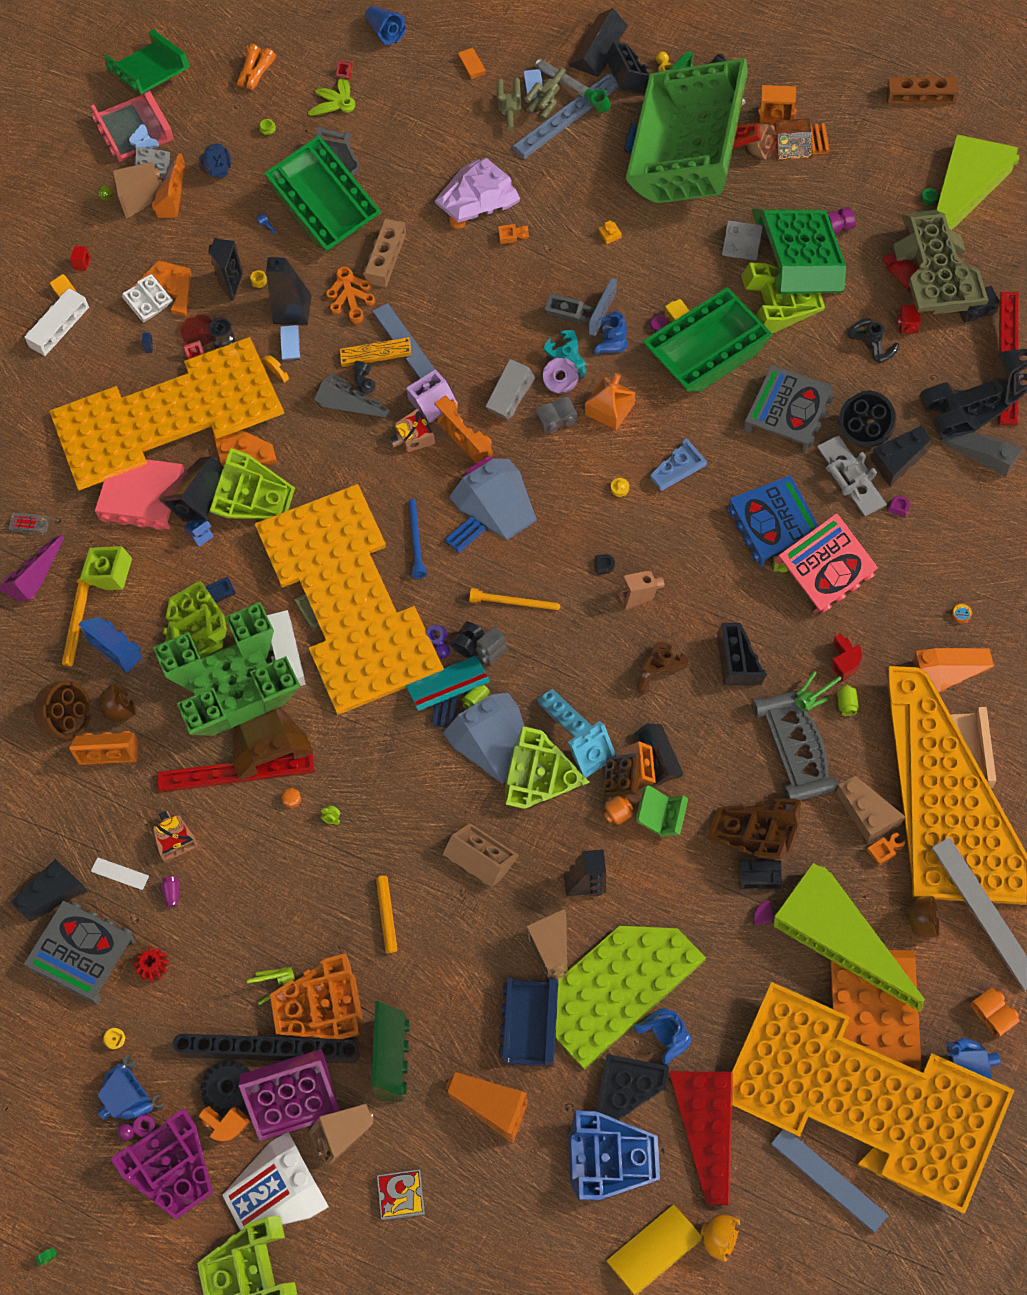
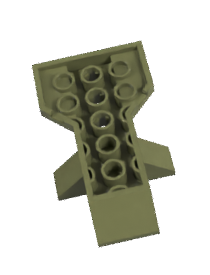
[893,210,989,314]

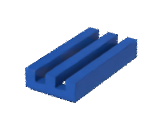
[446,516,485,553]

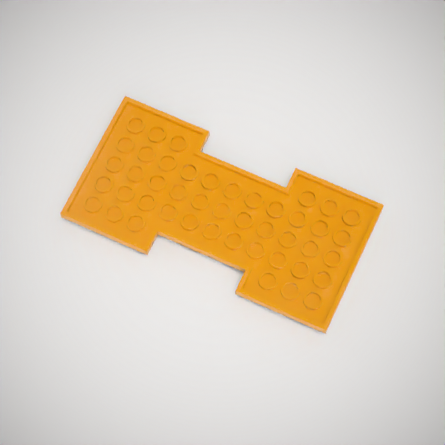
[49,337,284,490]
[255,484,444,716]
[732,982,1014,1214]

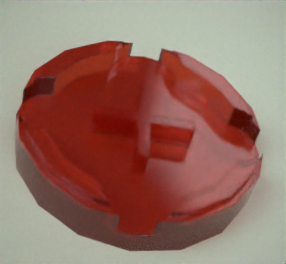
[180,314,212,346]

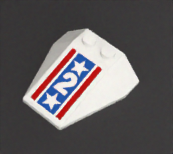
[223,1132,329,1230]

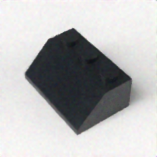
[208,238,243,301]

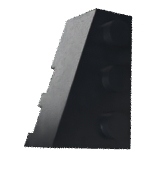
[605,41,650,93]
[717,623,767,685]
[564,849,606,897]
[11,859,88,922]

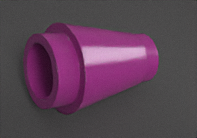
[160,877,180,907]

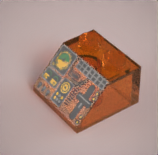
[774,118,812,161]

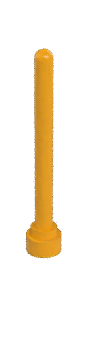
[469,588,560,610]

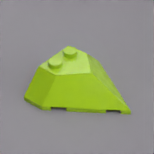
[505,726,590,809]

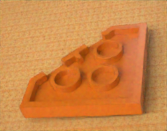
[212,430,277,467]

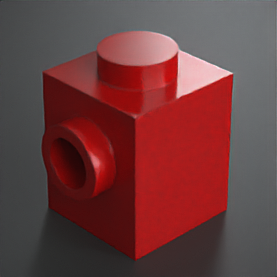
[897,305,921,334]

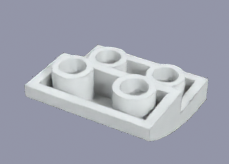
[122,274,173,323]

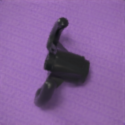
[848,318,899,363]

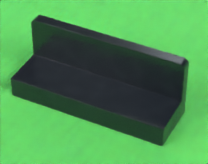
[634,723,684,785]

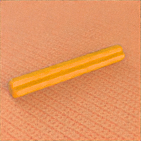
[376,875,398,954]

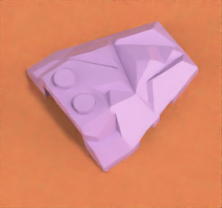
[435,158,520,222]

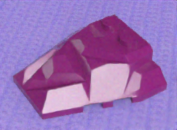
[111,1108,213,1219]

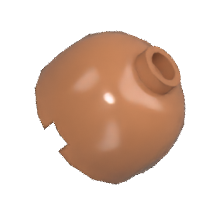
[747,124,776,159]

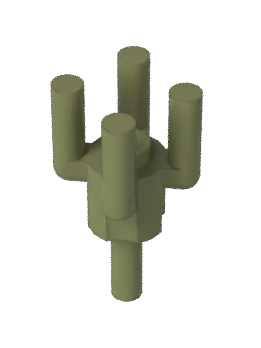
[524,67,566,120]
[497,78,521,131]

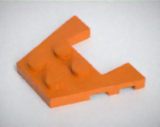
[124,260,191,317]

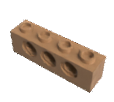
[363,219,406,287]

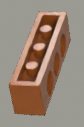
[887,76,958,104]

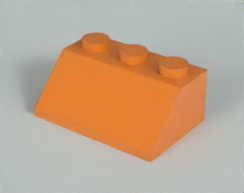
[70,731,138,765]

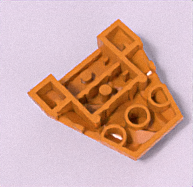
[270,953,363,1040]

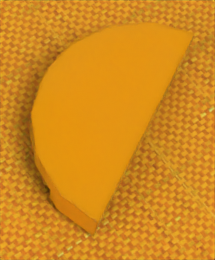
[261,355,289,383]

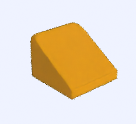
[50,274,76,298]

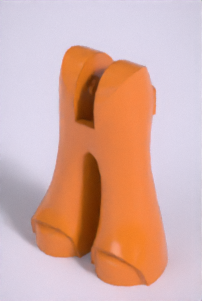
[237,44,276,91]

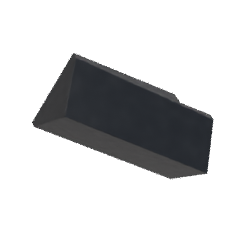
[569,8,628,77]

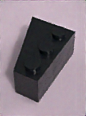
[871,426,931,487]

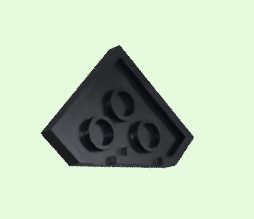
[596,1054,670,1120]

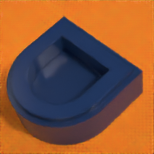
[142,332,153,353]

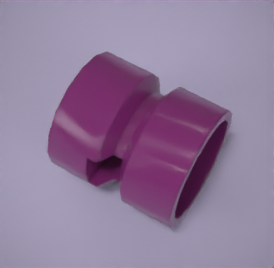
[827,207,856,234]

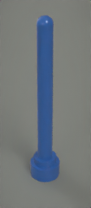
[409,499,427,579]

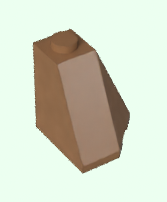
[308,1104,374,1165]

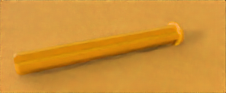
[62,578,91,667]

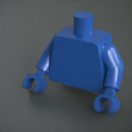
[946,1037,1001,1079]

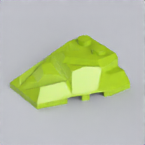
[163,581,227,659]

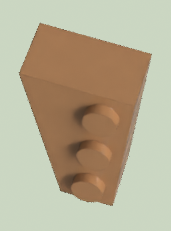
[836,776,905,843]

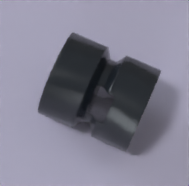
[208,318,235,349]
[450,621,485,658]

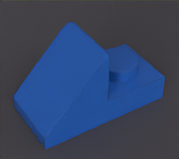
[183,519,214,546]

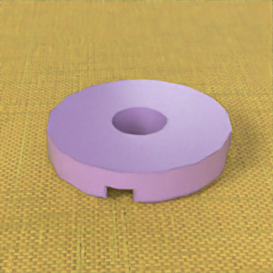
[543,358,579,394]

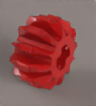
[133,946,169,982]

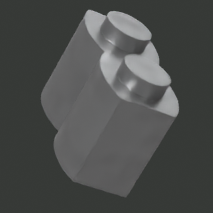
[535,397,578,433]
[476,626,507,666]

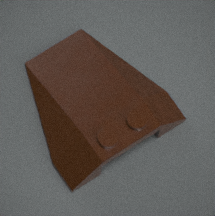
[233,707,313,781]
[707,798,801,860]

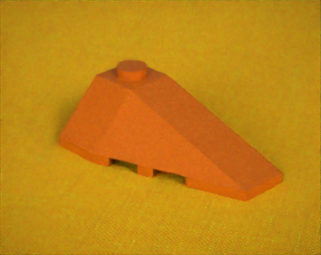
[152,153,185,218]
[913,648,994,693]

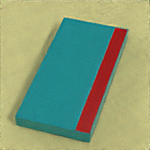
[406,656,490,711]

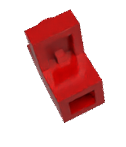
[831,633,862,682]

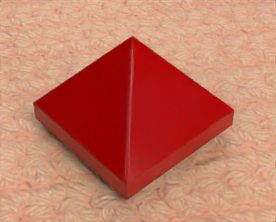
[336,60,353,79]
[183,340,204,359]

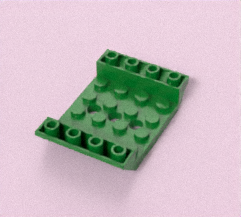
[751,208,846,294]

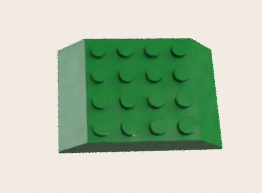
[264,135,382,252]
[643,287,772,392]

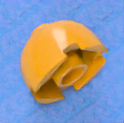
[701,1214,740,1262]

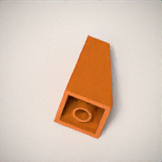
[446,1072,528,1143]

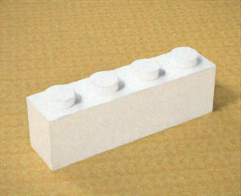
[25,288,89,356]
[267,610,306,686]

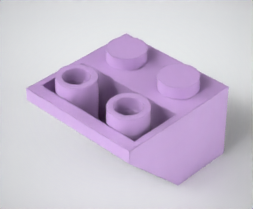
[406,369,458,424]

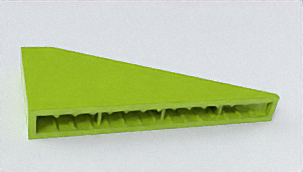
[937,135,1020,230]
[773,863,925,1012]

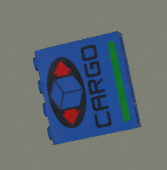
[727,475,819,567]

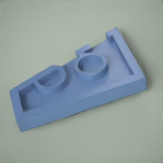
[650,438,707,491]

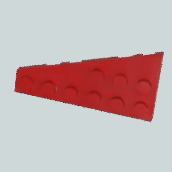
[669,1071,733,1206]

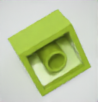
[80,546,132,590]

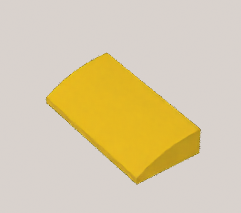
[606,1204,703,1295]

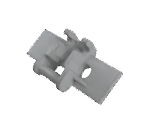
[817,436,887,517]

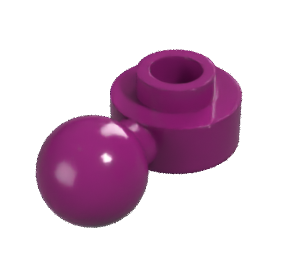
[117,1114,156,1141]

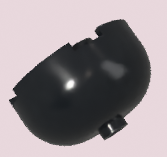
[839,391,897,448]

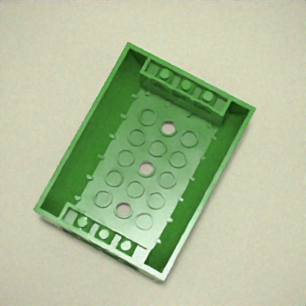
[626,58,748,203]

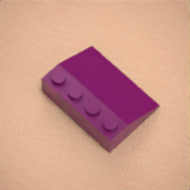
[239,1049,340,1141]

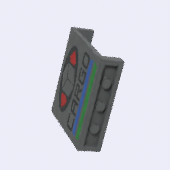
[744,365,834,453]
[24,901,136,1005]

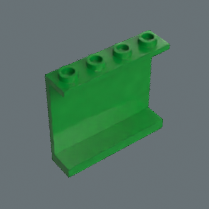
[104,29,190,94]

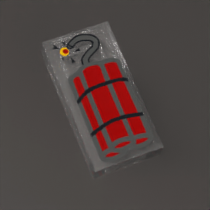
[9,513,50,535]

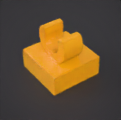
[599,220,622,245]

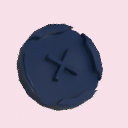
[199,144,231,178]

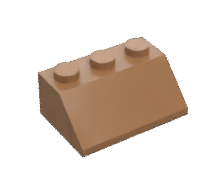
[443,823,519,887]

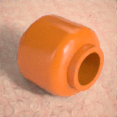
[603,795,634,825]

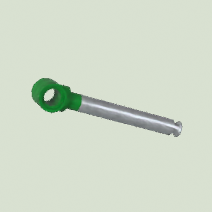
[535,59,611,113]

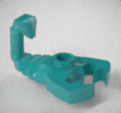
[544,330,587,379]

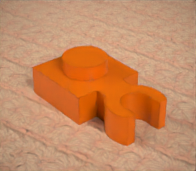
[867,833,905,866]

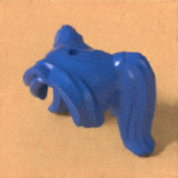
[594,311,628,354]
[633,1008,692,1066]

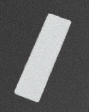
[91,858,149,890]

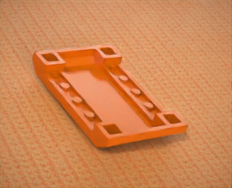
[829,950,921,1072]

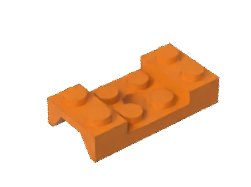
[434,395,493,464]

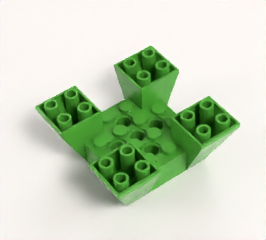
[153,602,301,736]

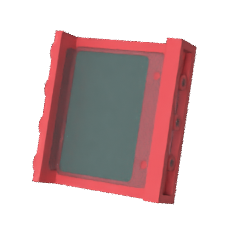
[91,90,174,162]

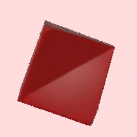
[70,246,91,271]

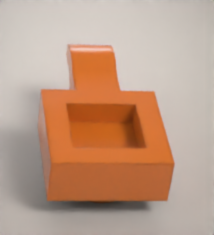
[498,224,529,244]

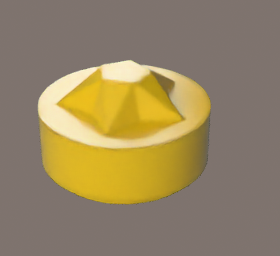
[611,478,629,497]
[103,1028,125,1050]

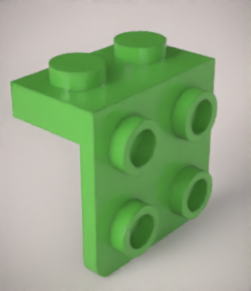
[636,785,688,837]

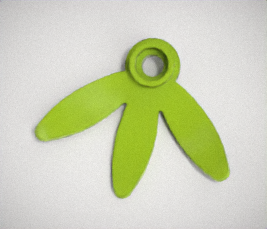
[308,78,355,116]

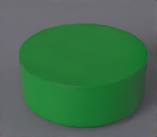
[921,188,939,206]
[34,1247,58,1266]

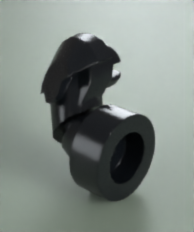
[352,361,375,394]

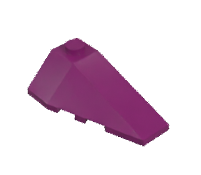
[0,535,64,602]

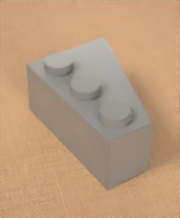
[486,359,535,420]

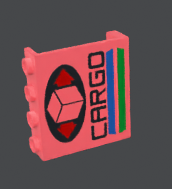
[774,514,878,614]

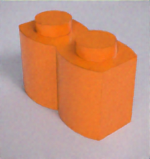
[970,987,1020,1039]

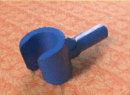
[257,214,277,234]

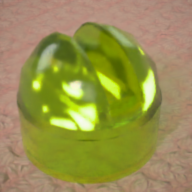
[98,185,113,200]

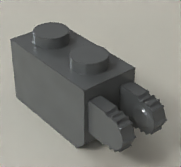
[545,294,595,324]

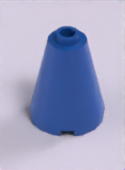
[365,6,406,45]

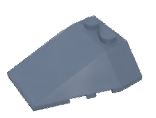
[449,459,537,540]
[443,693,524,784]

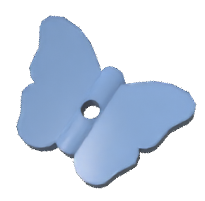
[129,124,159,149]

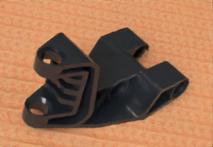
[919,349,1027,438]

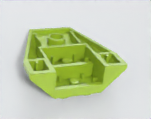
[209,448,295,520]

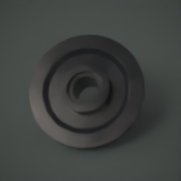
[200,1060,250,1116]

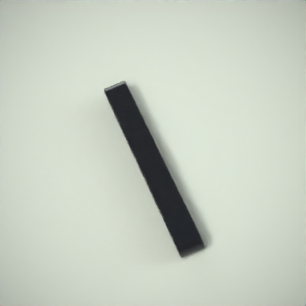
[172,1034,360,1064]

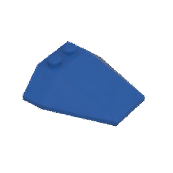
[568,1111,660,1201]

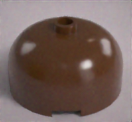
[34,681,91,739]

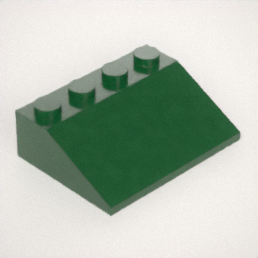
[371,1001,410,1101]

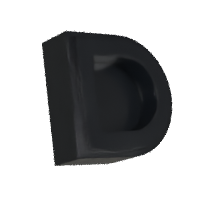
[595,554,615,575]

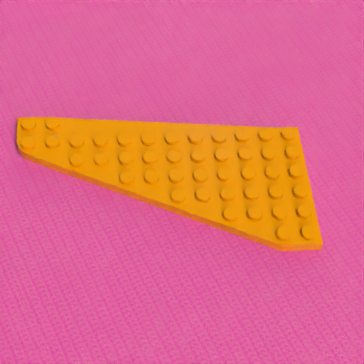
[888,666,1027,905]

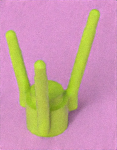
[246,967,295,1005]

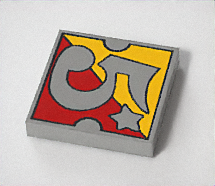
[377,1170,425,1221]

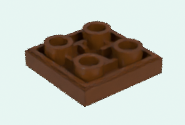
[603,754,641,798]

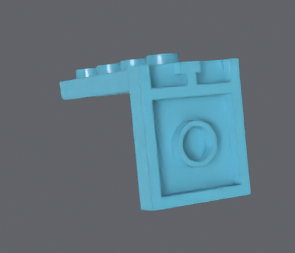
[537,689,616,778]

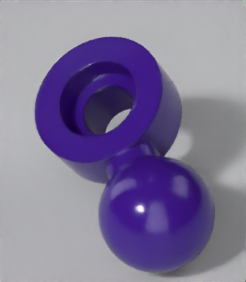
[426,625,450,659]

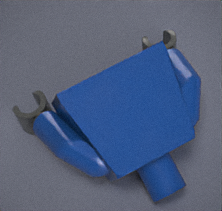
[97,1055,165,1120]

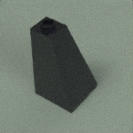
[266,257,312,325]
[158,456,223,521]

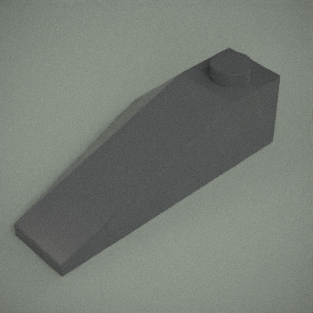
[314,373,391,417]
[941,432,1025,477]

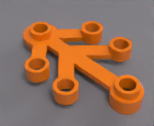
[326,267,375,324]

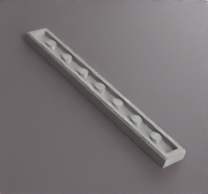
[931,837,1027,992]

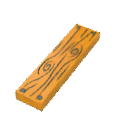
[340,337,412,367]

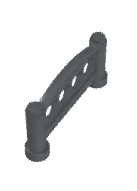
[751,690,838,800]

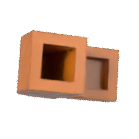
[199,1106,251,1141]

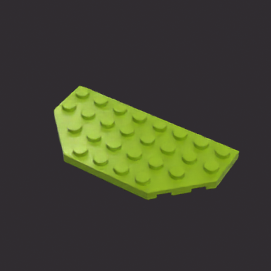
[556,926,706,1070]

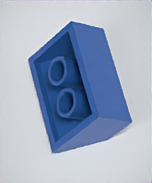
[78,617,143,673]

